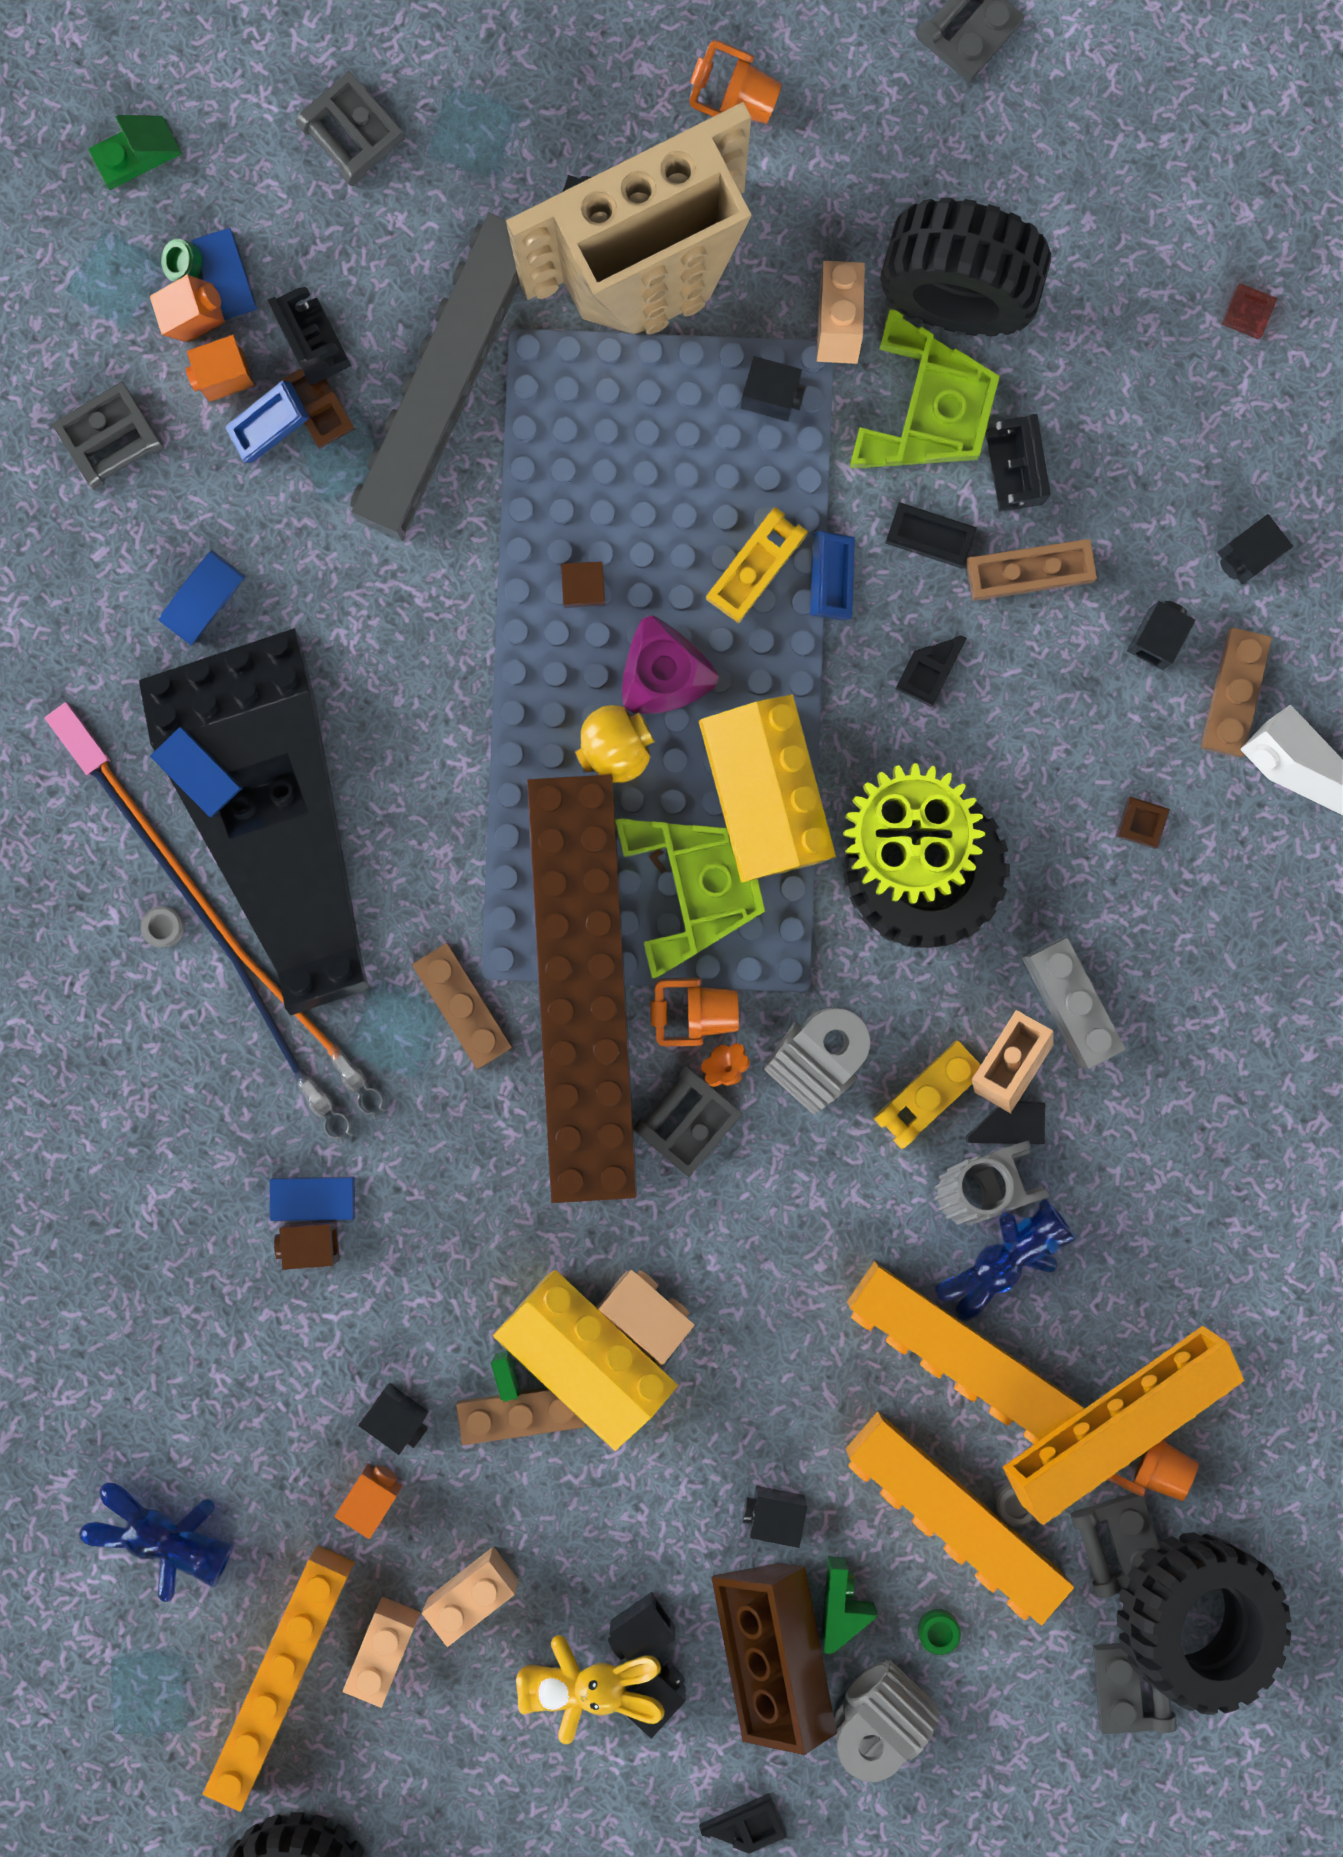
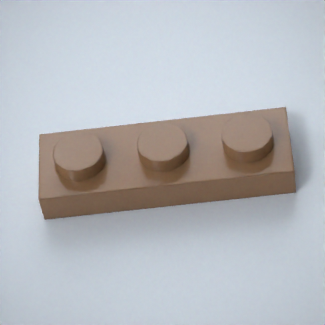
[966,539,1097,601]
[1200,627,1272,758]
[412,943,513,1070]
[456,1388,586,1445]

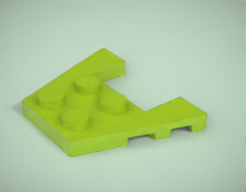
[849,309,1000,469]
[615,818,765,978]

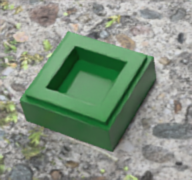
[491,1351,521,1402]

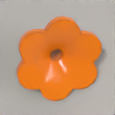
[701,1043,750,1087]

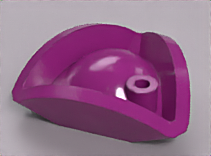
[622,615,719,714]

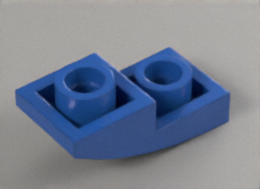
[158,550,246,645]

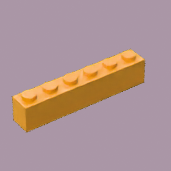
[847,1261,1085,1444]
[1002,1326,1245,1525]
[846,1411,1074,1626]
[202,1545,355,1812]

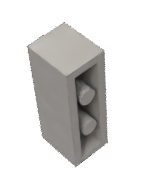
[1021,938,1126,1069]

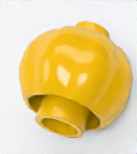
[575,705,655,783]

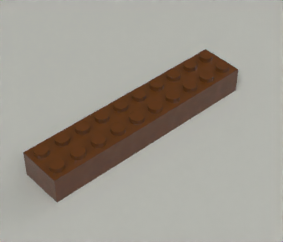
[527,774,637,1203]

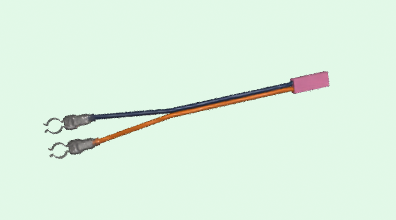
[44,702,386,1143]

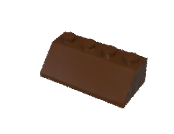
[711,1563,837,1755]

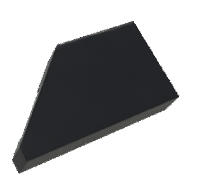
[895,635,967,707]
[966,1102,1045,1144]
[699,1793,787,1854]

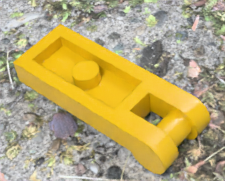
[706,506,809,624]
[873,1040,981,1149]

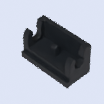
[267,287,351,386]
[986,414,1051,512]

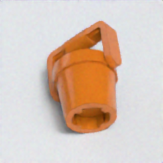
[689,39,782,124]
[650,978,739,1047]
[1107,1435,1199,1501]

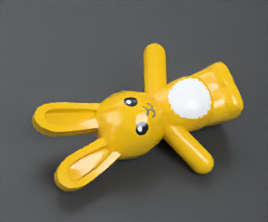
[516,1635,664,1744]

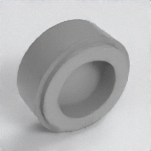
[141,906,185,948]
[994,1482,1035,1527]

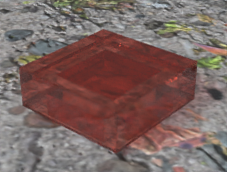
[1221,283,1277,340]

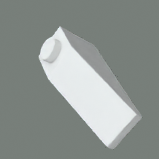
[1240,705,1343,815]

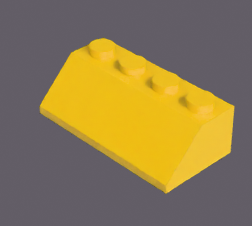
[699,694,836,883]
[492,1270,679,1451]

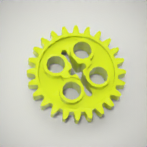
[843,763,985,904]

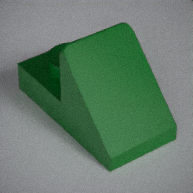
[88,115,182,190]
[821,1556,878,1654]

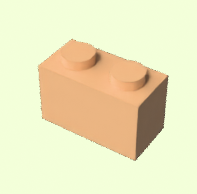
[817,261,865,364]
[972,1010,1054,1114]
[596,1269,695,1366]
[421,1546,519,1647]
[342,1596,420,1708]

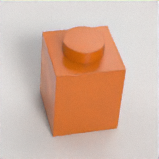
[150,275,225,342]
[185,335,255,402]
[334,1464,402,1539]

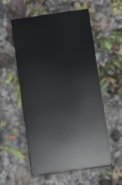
[885,502,977,569]

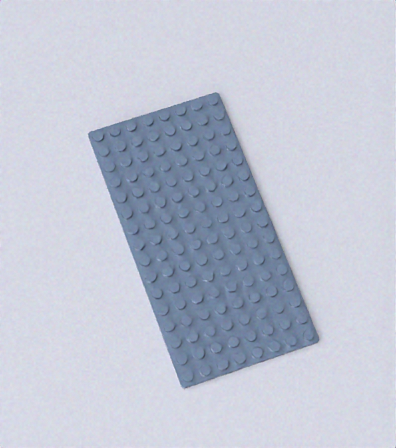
[481,329,833,992]

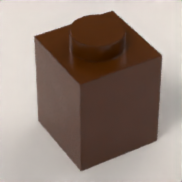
[274,1220,340,1270]

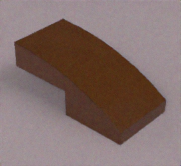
[280,369,355,449]

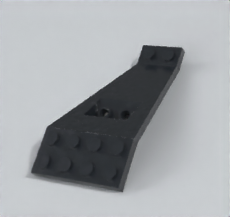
[139,628,369,1015]

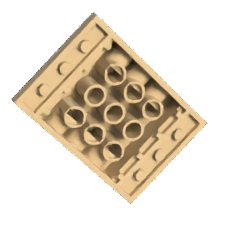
[506,102,752,335]

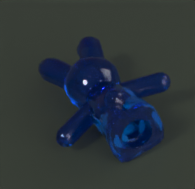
[935,1199,1076,1321]
[79,1482,234,1602]

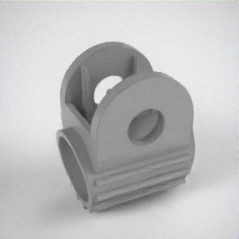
[763,1008,870,1114]
[934,1141,1050,1226]
[834,1659,941,1782]

